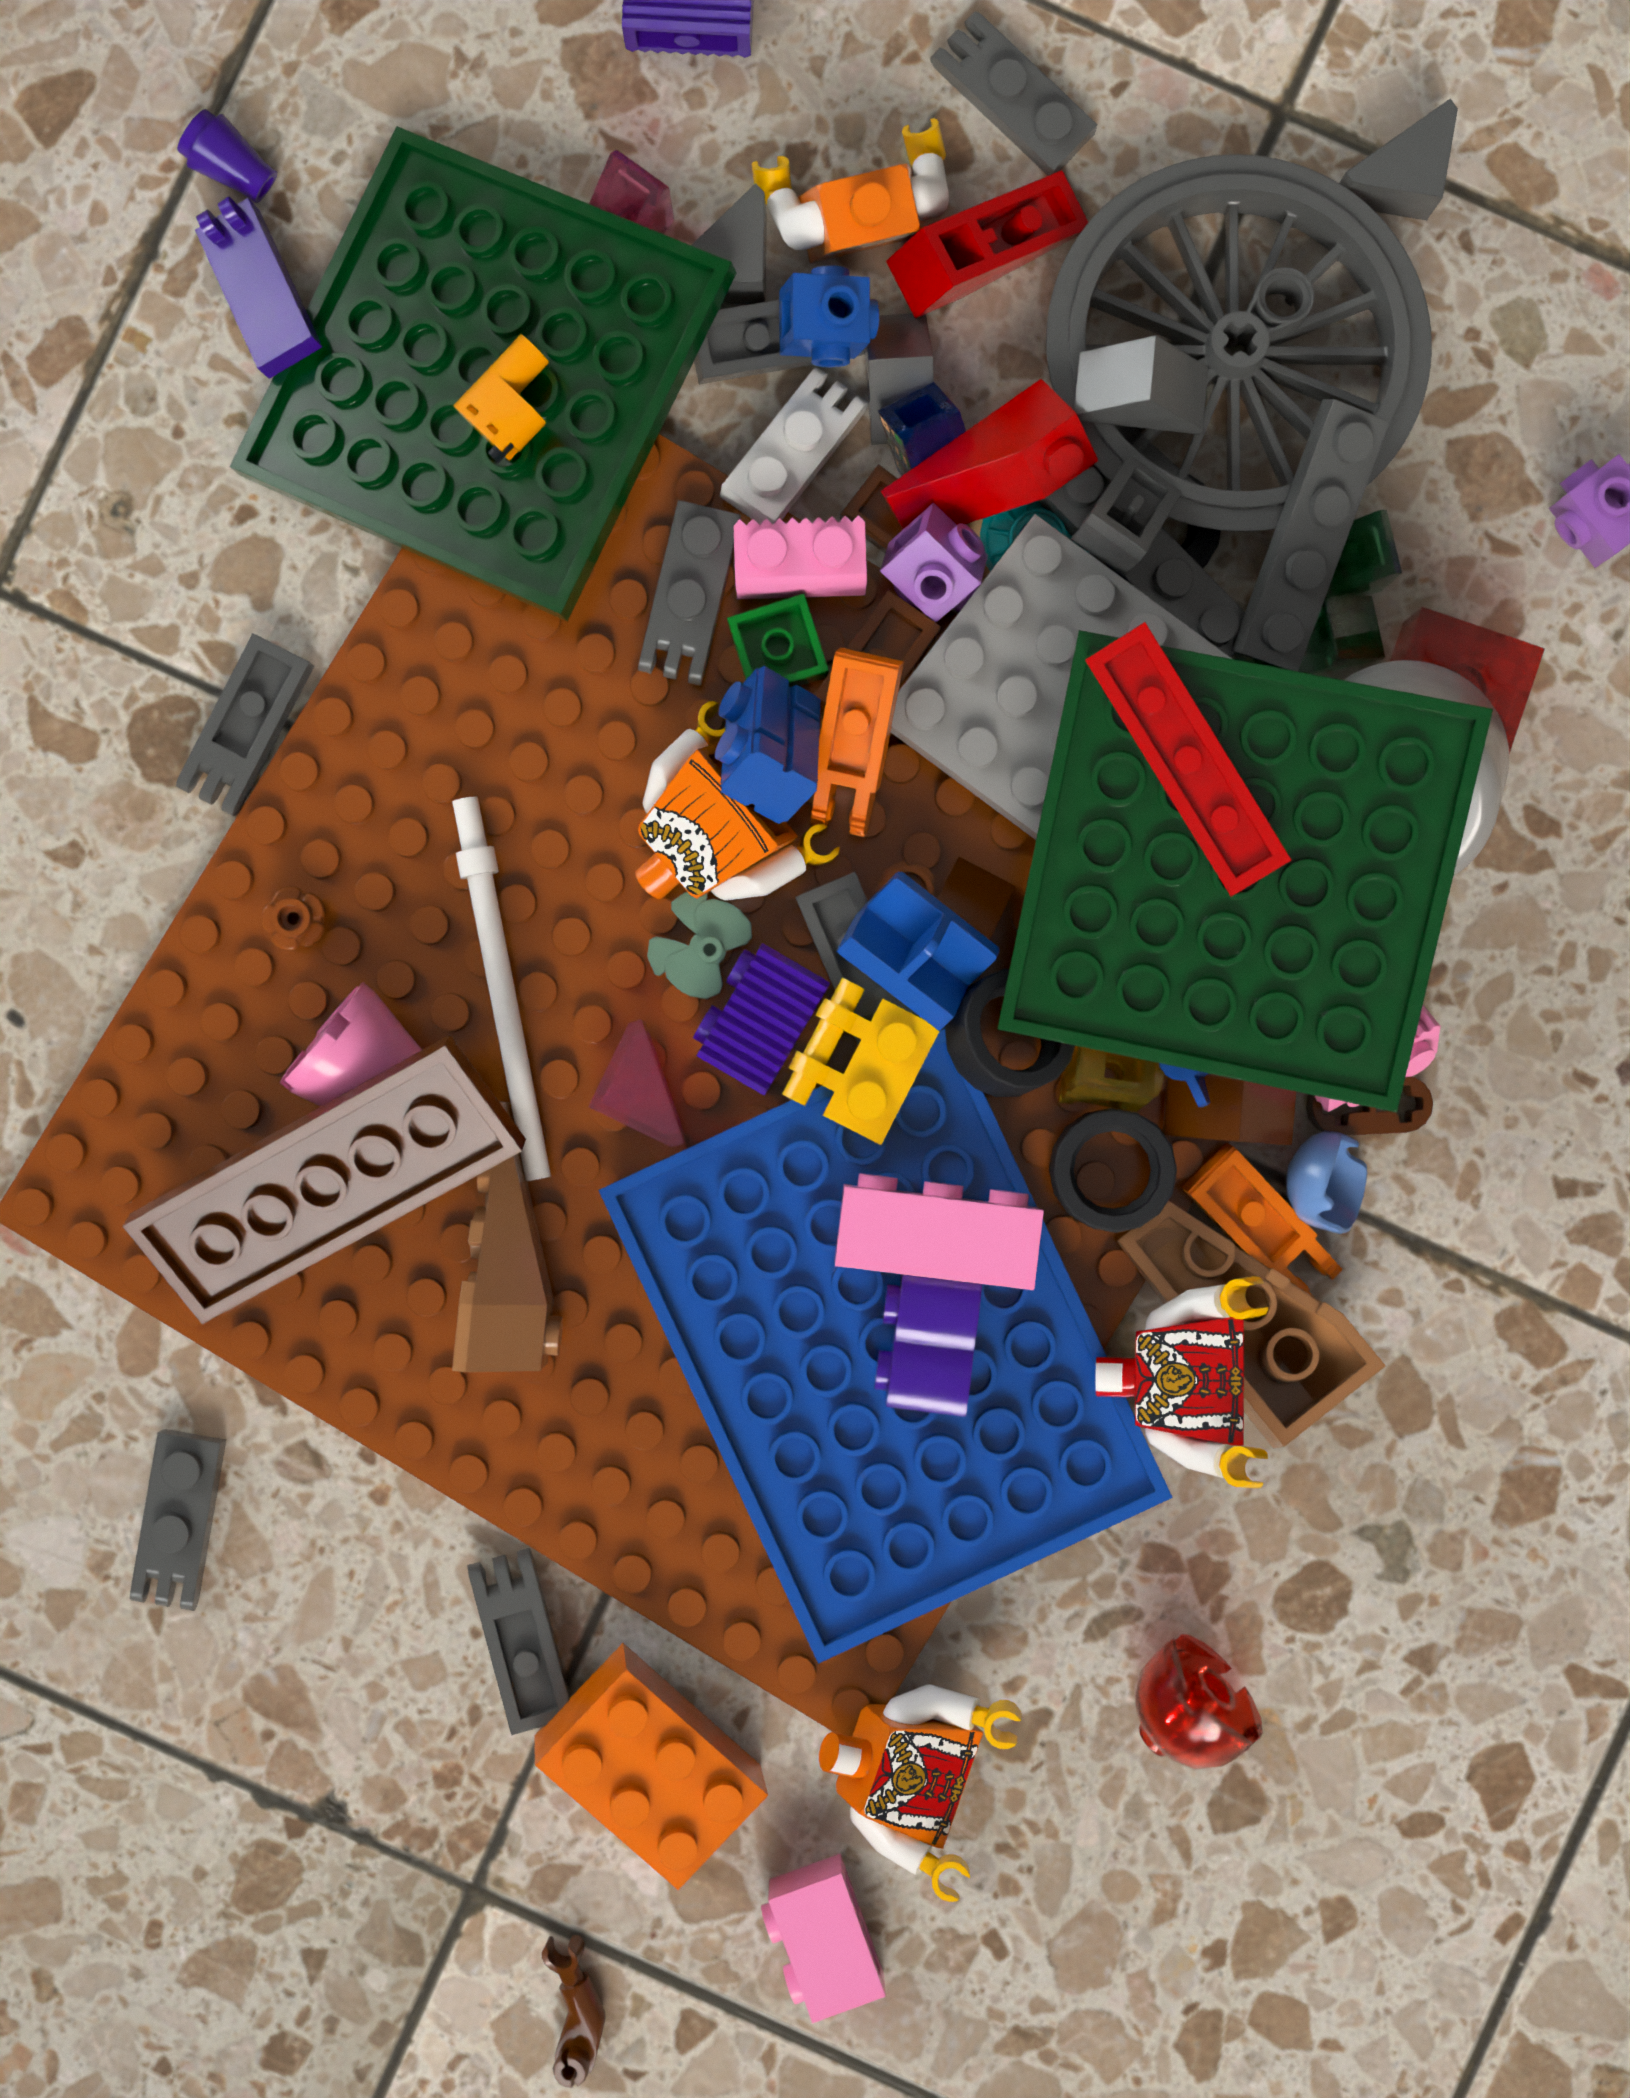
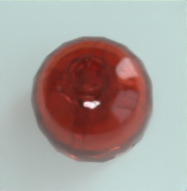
[1135,1634,1263,1770]

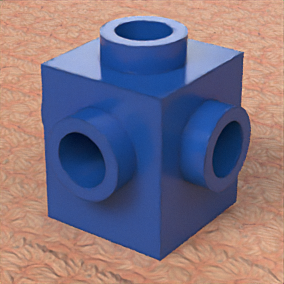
[779,266,879,367]

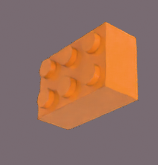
[534,1643,768,1890]

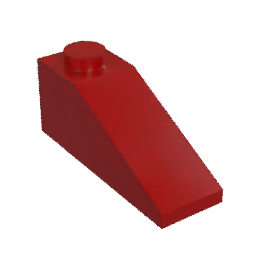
[886,170,1089,319]
[881,379,1099,530]

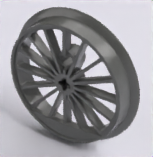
[1046,154,1432,532]

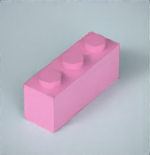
[834,1173,1044,1290]

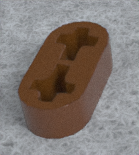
[1306,1077,1433,1135]

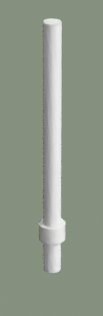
[452,797,551,1181]

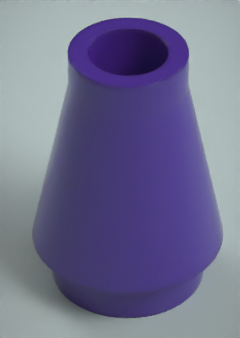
[177,109,278,203]

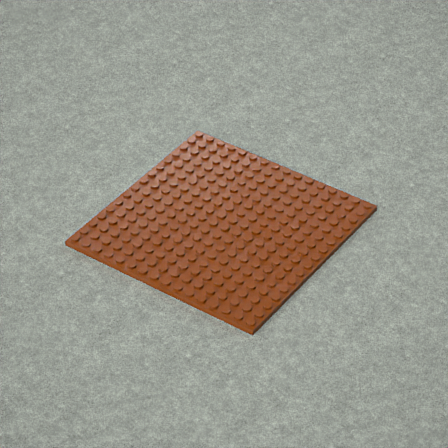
[0,434,1230,1736]

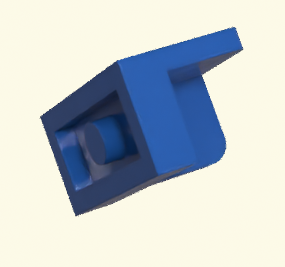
[836,872,1000,1031]

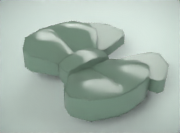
[647,892,752,1000]

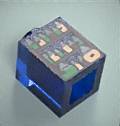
[878,382,966,476]

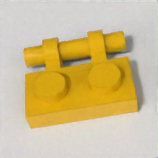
[782,978,939,1145]

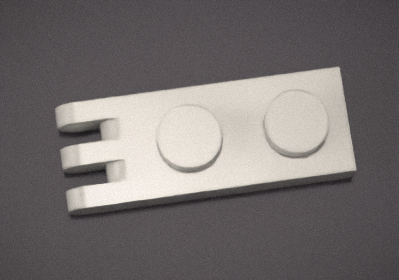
[720,366,869,524]

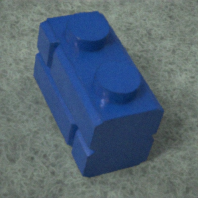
[715,666,821,824]

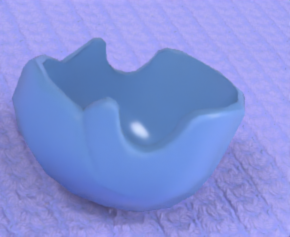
[1286,1130,1368,1234]

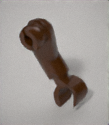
[542,1935,606,2088]

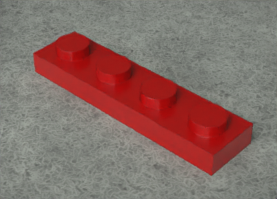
[1085,622,1291,897]

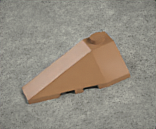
[452,1101,563,1372]
[1117,1201,1386,1449]

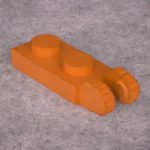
[810,647,904,837]
[1181,1142,1342,1297]

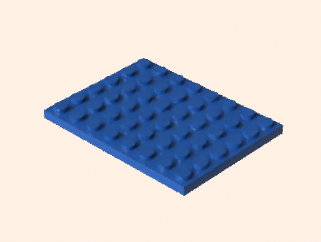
[598,1029,1173,1664]

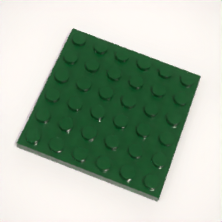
[230,126,737,622]
[998,630,1493,1112]

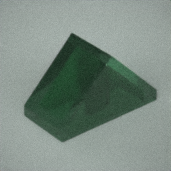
[1322,510,1402,606]

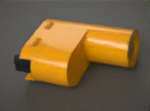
[453,334,549,463]

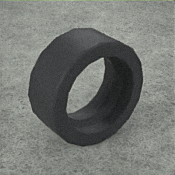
[945,969,1075,1097]
[1049,1108,1177,1233]

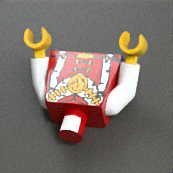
[1096,1276,1268,1488]

